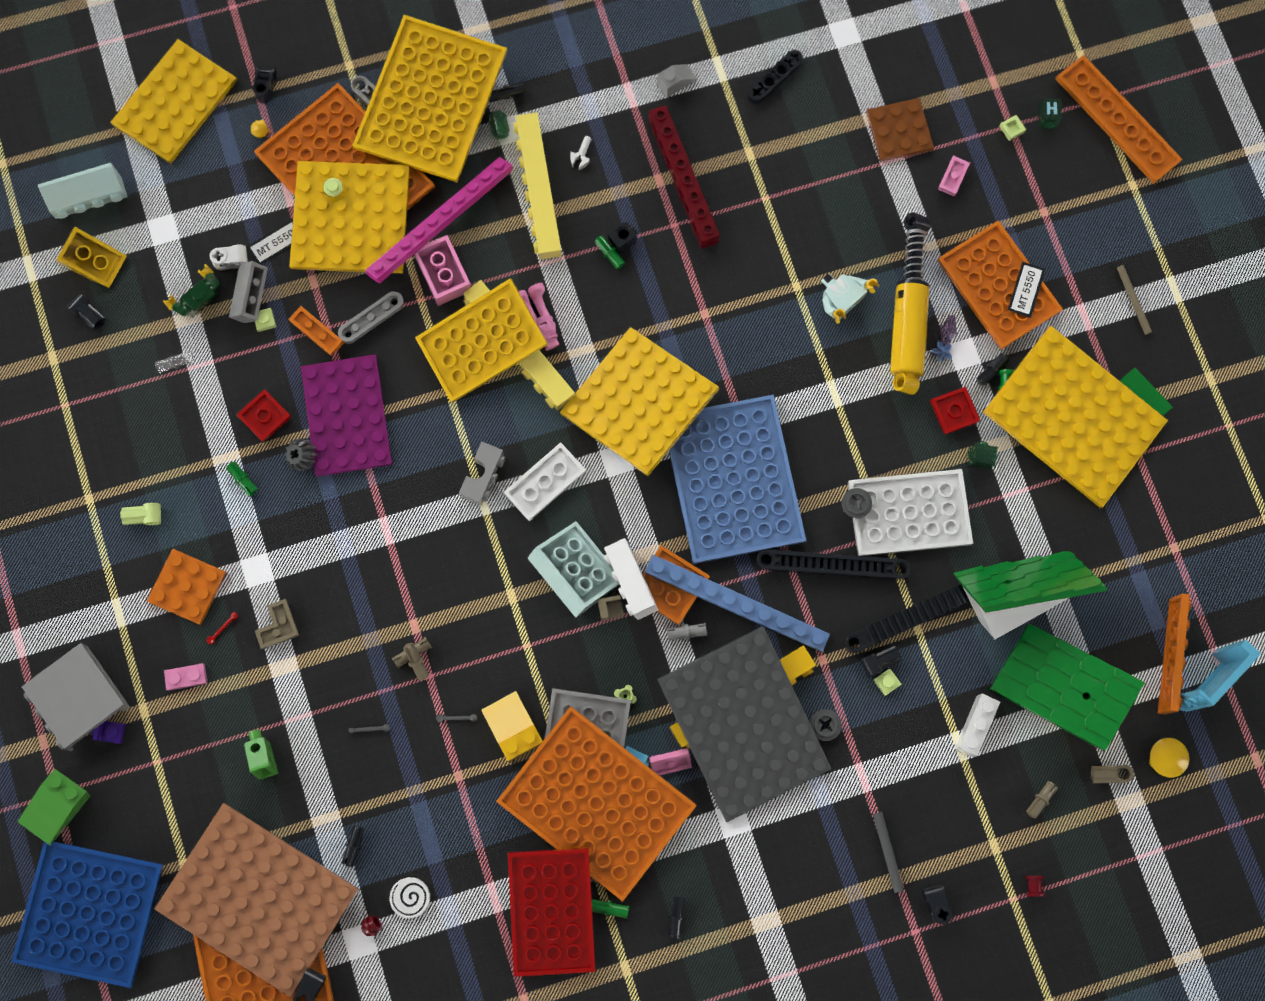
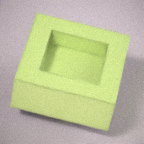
[999,115,1026,141]
[255,308,276,332]
[874,669,901,696]

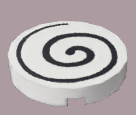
[389,877,430,918]

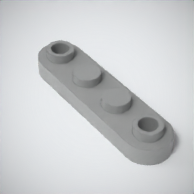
[338,292,404,344]

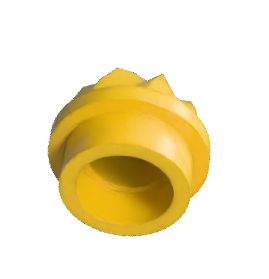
[251,119,270,138]

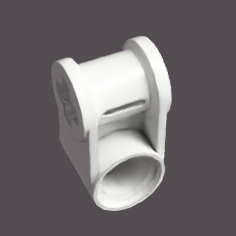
[210,244,248,271]

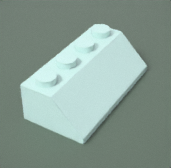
[38,163,127,219]

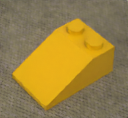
[55,227,127,288]
[482,691,543,762]

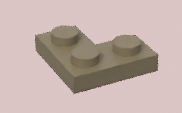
[255,599,300,650]

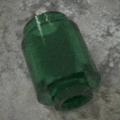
[488,110,510,139]

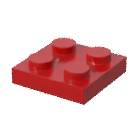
[930,387,981,435]
[236,389,291,443]

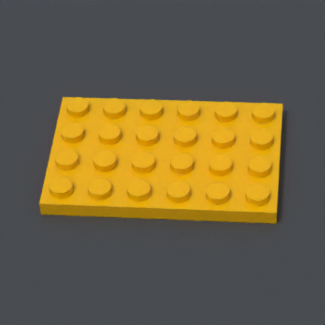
[111,39,238,164]
[415,279,548,403]

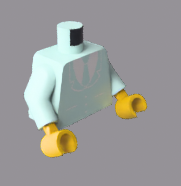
[821,273,879,323]

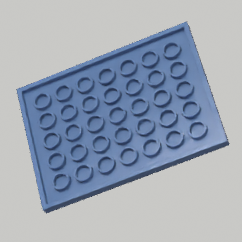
[669,395,806,564]

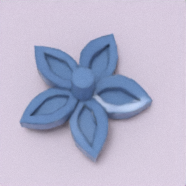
[930,341,952,363]

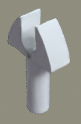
[570,136,591,170]

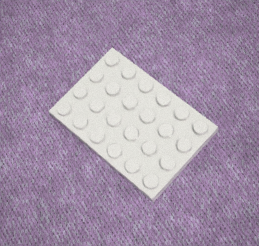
[848,469,973,556]

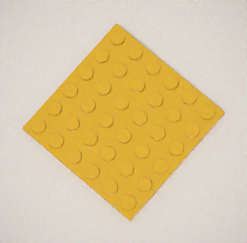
[289,161,410,273]
[560,327,719,476]

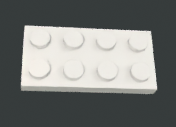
[503,442,586,521]

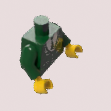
[163,264,220,318]

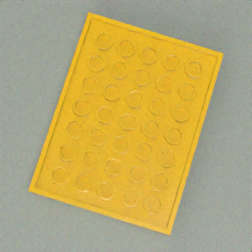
[352,15,508,182]
[983,326,1168,508]

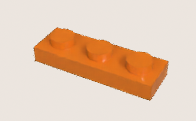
[288,306,344,357]

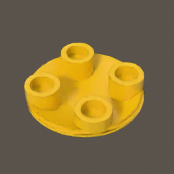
[1149,738,1189,778]

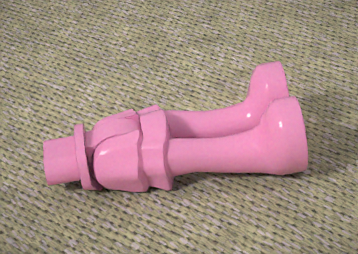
[519,283,560,351]

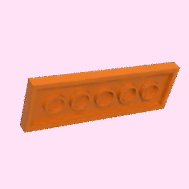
[1158,593,1192,714]

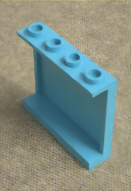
[1180,640,1261,712]

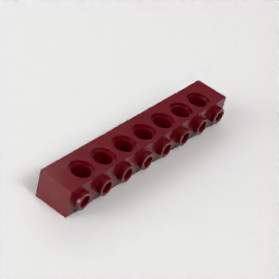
[648,105,720,249]

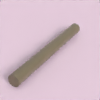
[1117,265,1152,335]

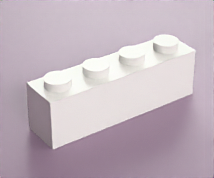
[604,538,658,620]

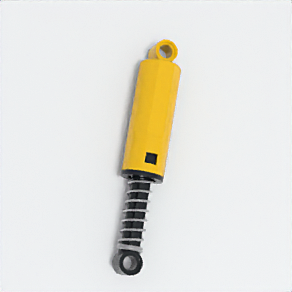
[890,212,930,395]

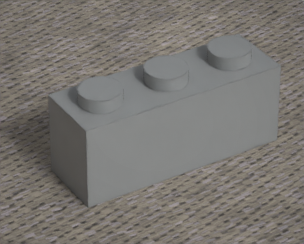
[229,261,268,323]

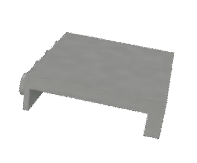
[22,643,130,751]

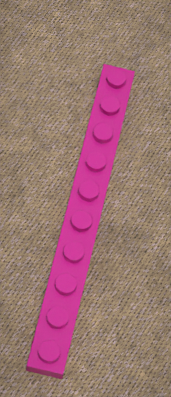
[365,157,514,284]

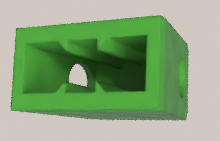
[244,730,278,780]

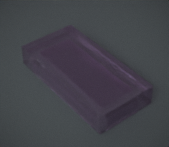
[940,315,957,345]

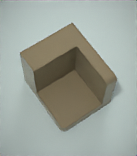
[597,595,624,621]

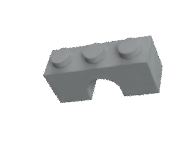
[459,442,505,506]

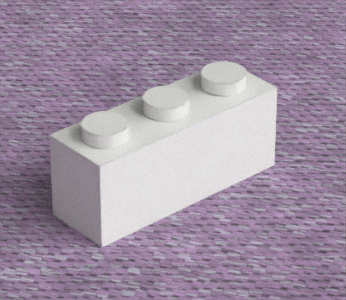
[955,694,1000,757]

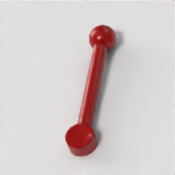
[206,612,238,644]

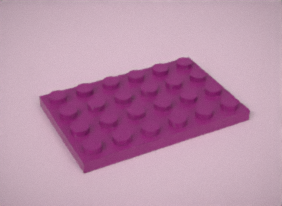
[301,354,392,477]

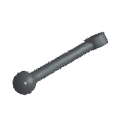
[436,714,477,723]
[349,724,390,733]

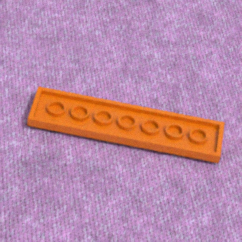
[1056,55,1183,184]

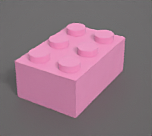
[414,235,471,306]

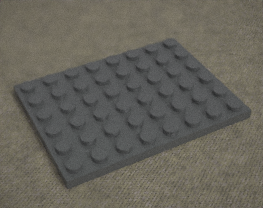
[657,626,831,823]

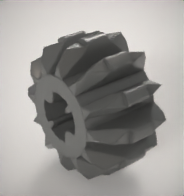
[284,438,317,471]

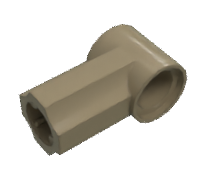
[1091,765,1134,783]

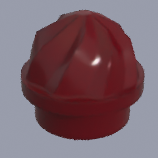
[361,915,382,936]

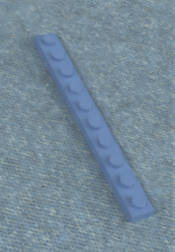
[645,555,830,652]

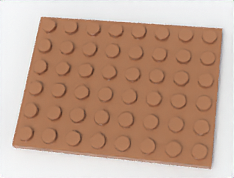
[155,803,359,997]

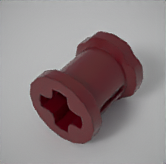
[1025,876,1045,897]

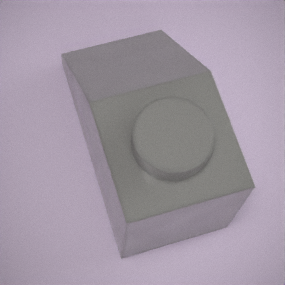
[657,64,697,98]

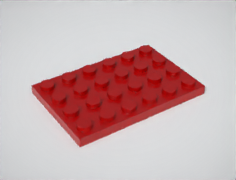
[508,848,595,977]

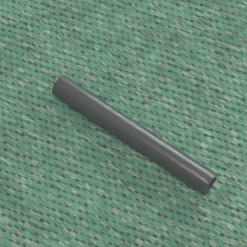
[873,812,904,893]

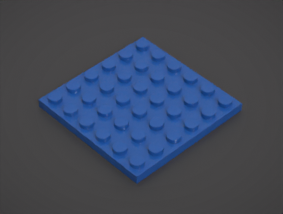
[11,841,164,988]

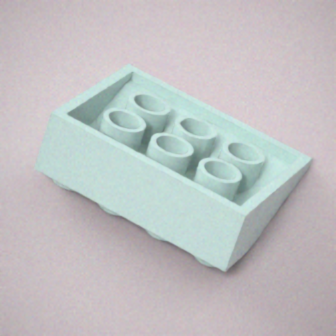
[528,521,620,617]

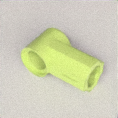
[120,503,161,525]

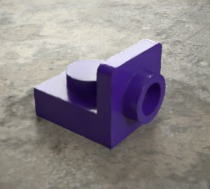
[92,721,126,744]

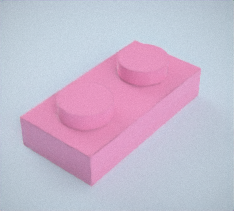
[938,156,970,197]
[164,663,207,691]
[649,748,692,775]

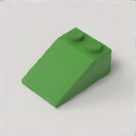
[18,769,91,845]

